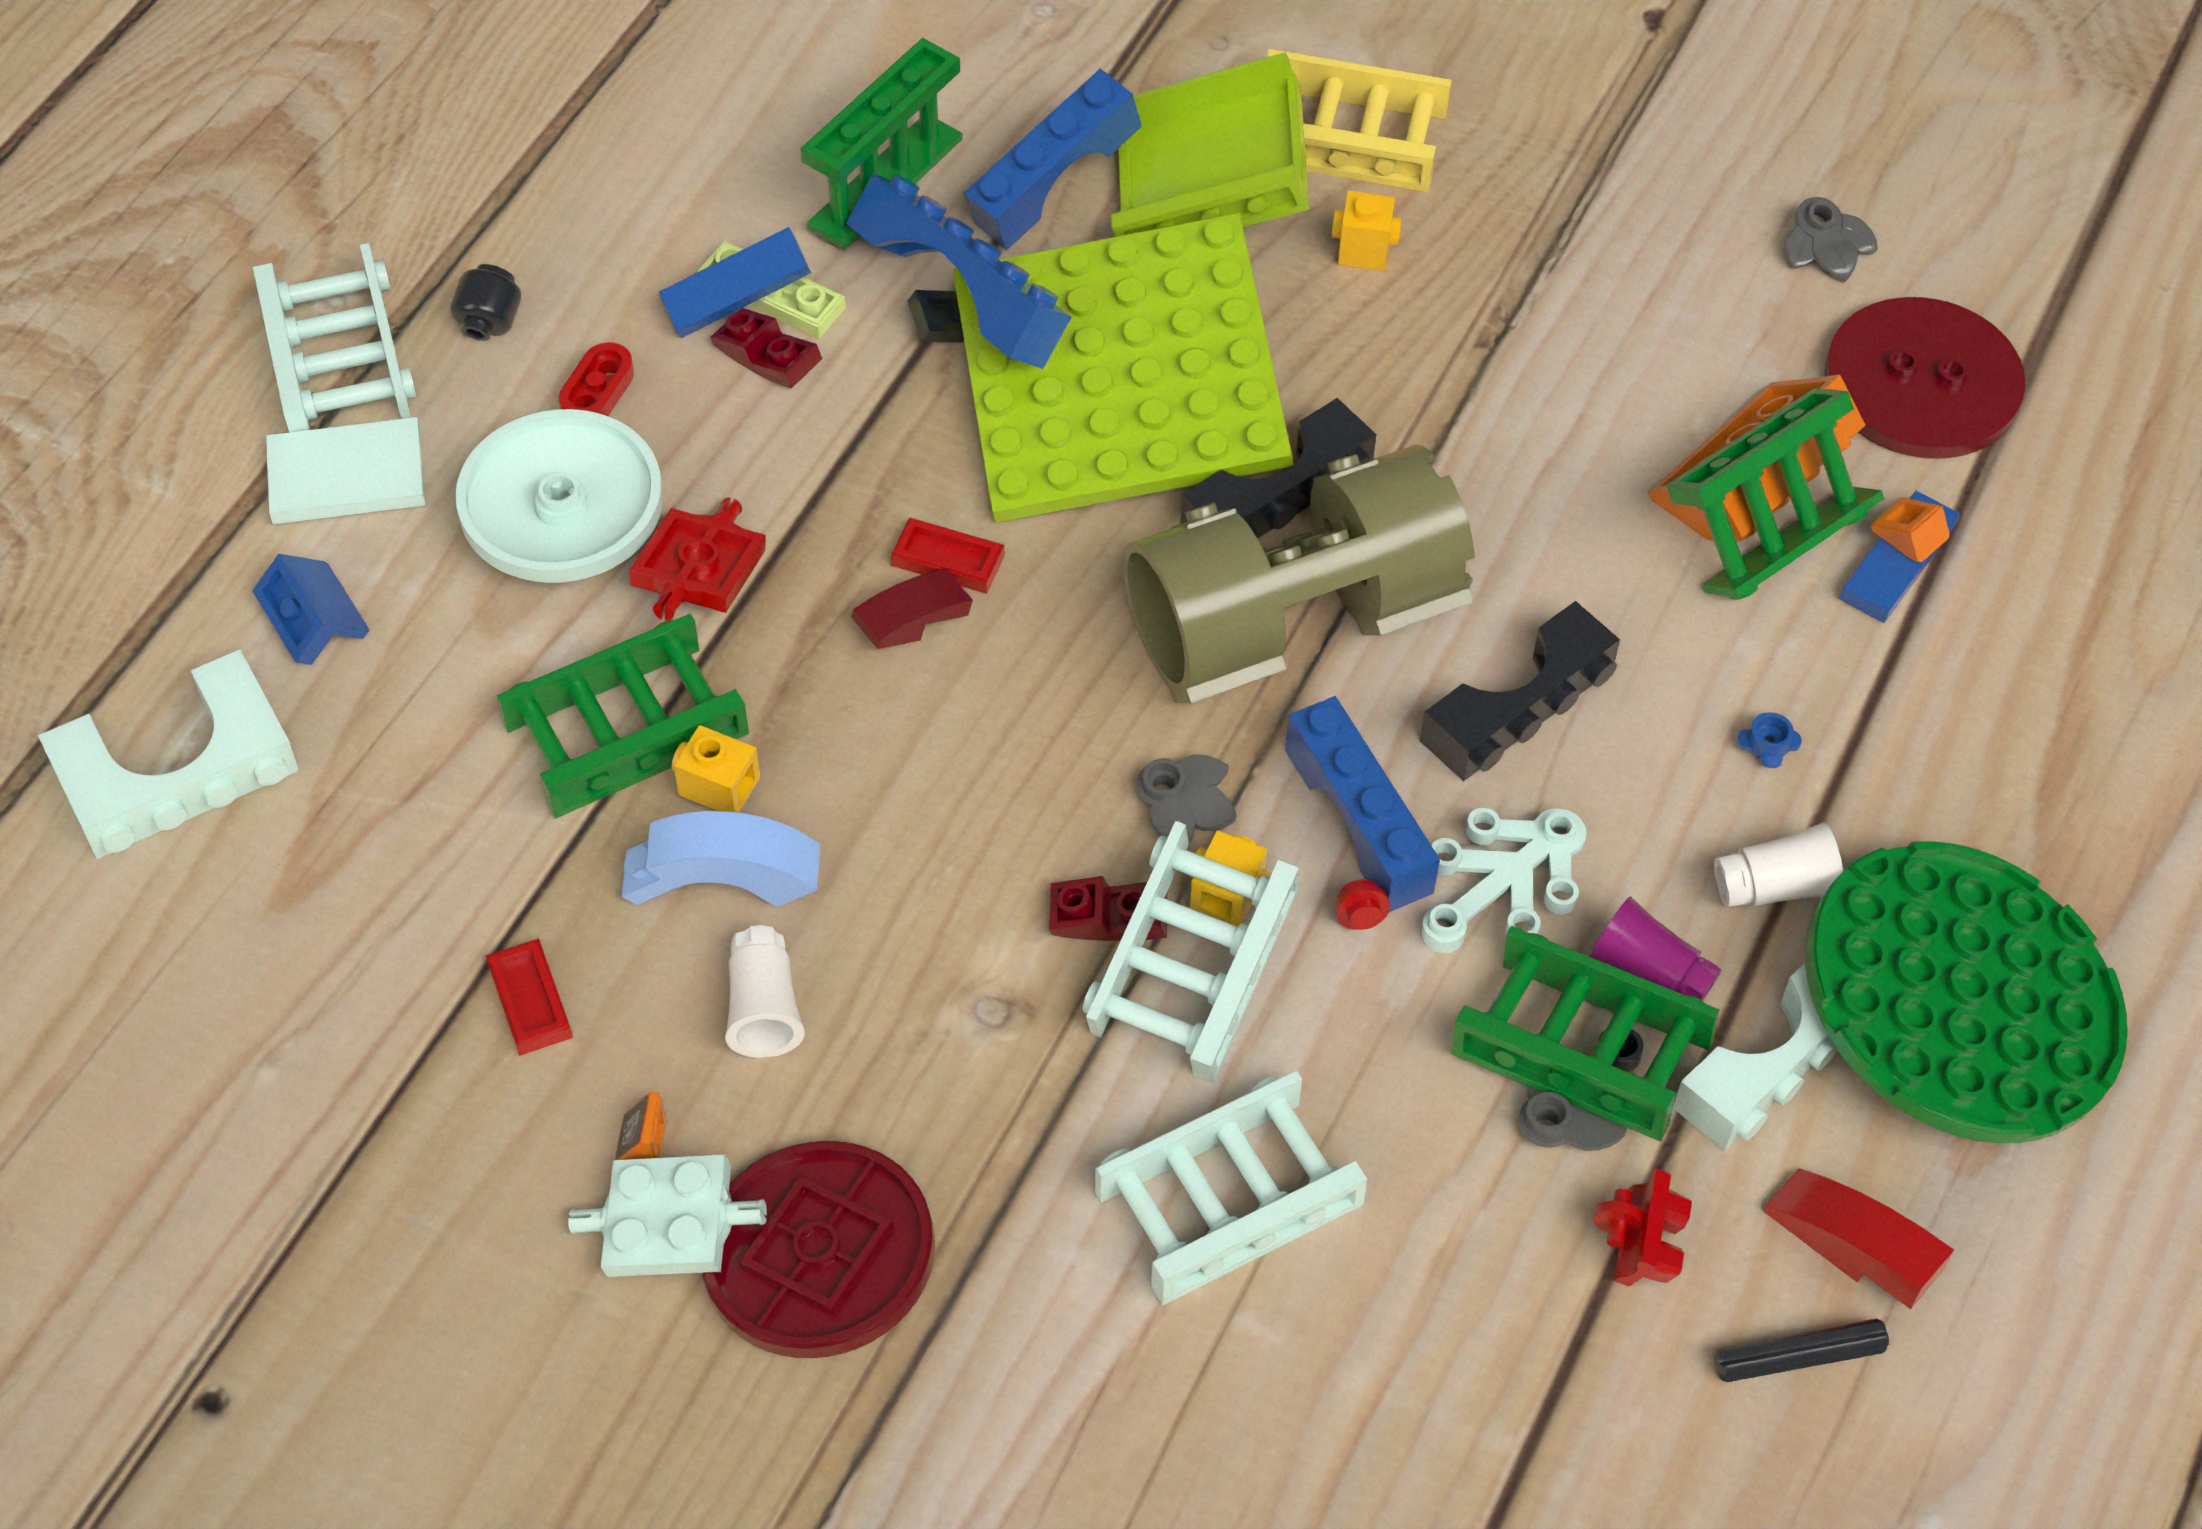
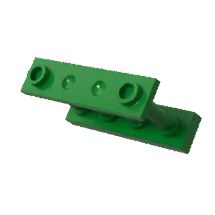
[800,37,963,250]
[1666,388,1885,600]
[496,613,749,819]
[1452,926,1720,1142]

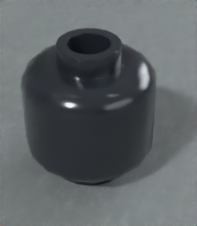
[450,264,521,341]

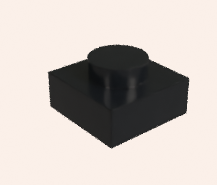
[907,290,964,342]

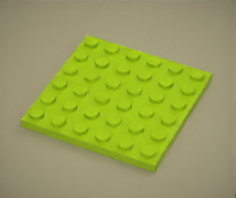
[953,213,1293,523]

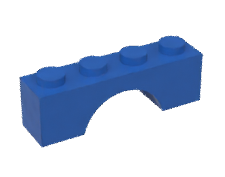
[963,68,1142,250]
[1285,696,1440,912]

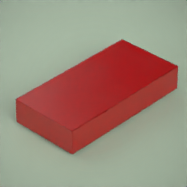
[891,517,1005,594]
[486,938,573,1056]

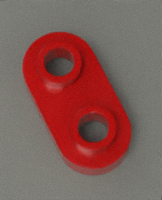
[559,342,634,416]

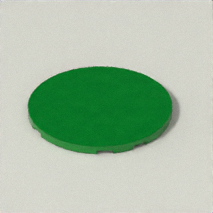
[1805,841,2128,1143]

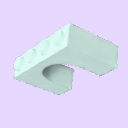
[38,649,299,860]

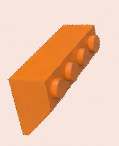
[1648,375,1866,542]

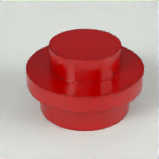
[1335,879,1390,930]

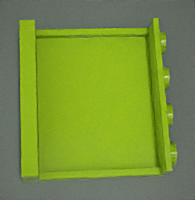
[1111,52,1310,237]

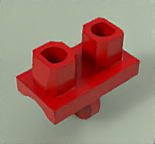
[1593,1168,1692,1287]

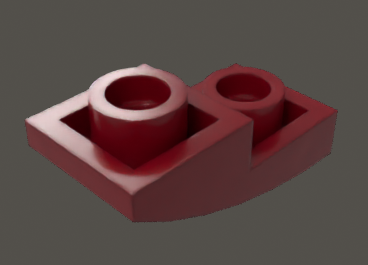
[710,308,823,389]
[851,569,973,649]
[1049,876,1168,941]

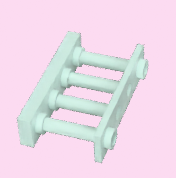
[253,243,416,433]
[1082,821,1300,1083]
[1095,1070,1368,1306]

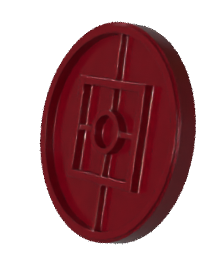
[1825,297,2025,459]
[702,1141,935,1358]

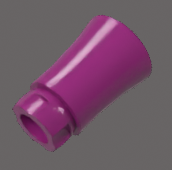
[1589,896,1722,1001]

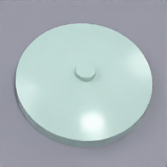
[455,409,663,583]

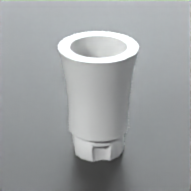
[1714,822,1843,907]
[725,925,805,1058]

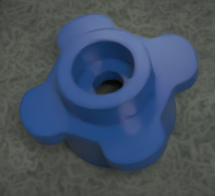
[1737,712,1802,768]

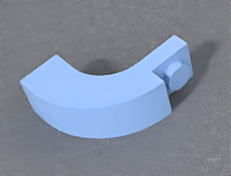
[621,811,820,907]

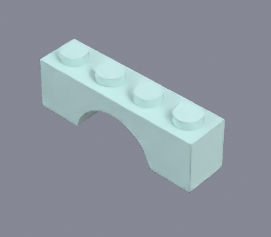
[1673,963,1838,1151]

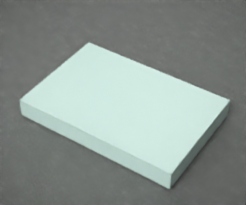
[266,417,426,525]

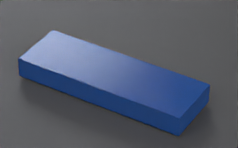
[659,227,812,338]
[1839,490,1960,623]

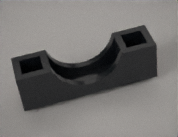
[1180,398,1377,539]
[1420,601,1620,782]

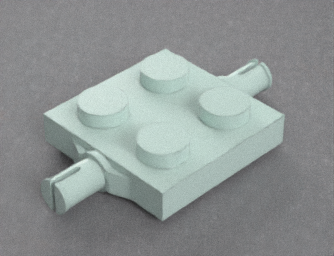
[568,1154,767,1277]

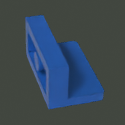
[252,554,369,665]

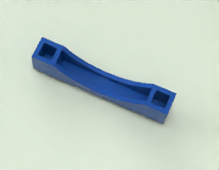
[846,173,1072,369]

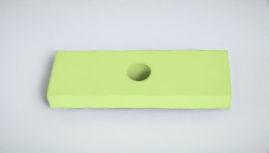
[697,240,846,339]

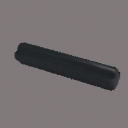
[1714,1318,1889,1382]

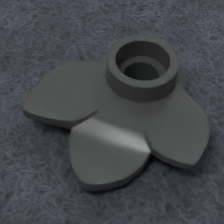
[1785,197,1878,282]
[1137,754,1237,844]
[1518,1086,1627,1151]

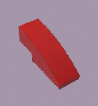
[1763,1168,1954,1310]

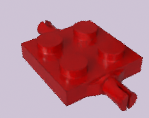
[630,497,766,621]

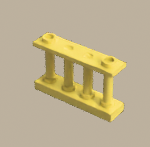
[1267,49,1452,193]

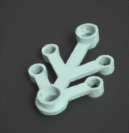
[1421,808,1587,953]

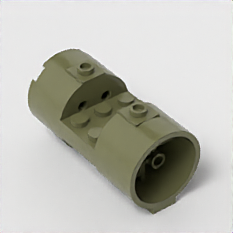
[1123,445,1475,704]

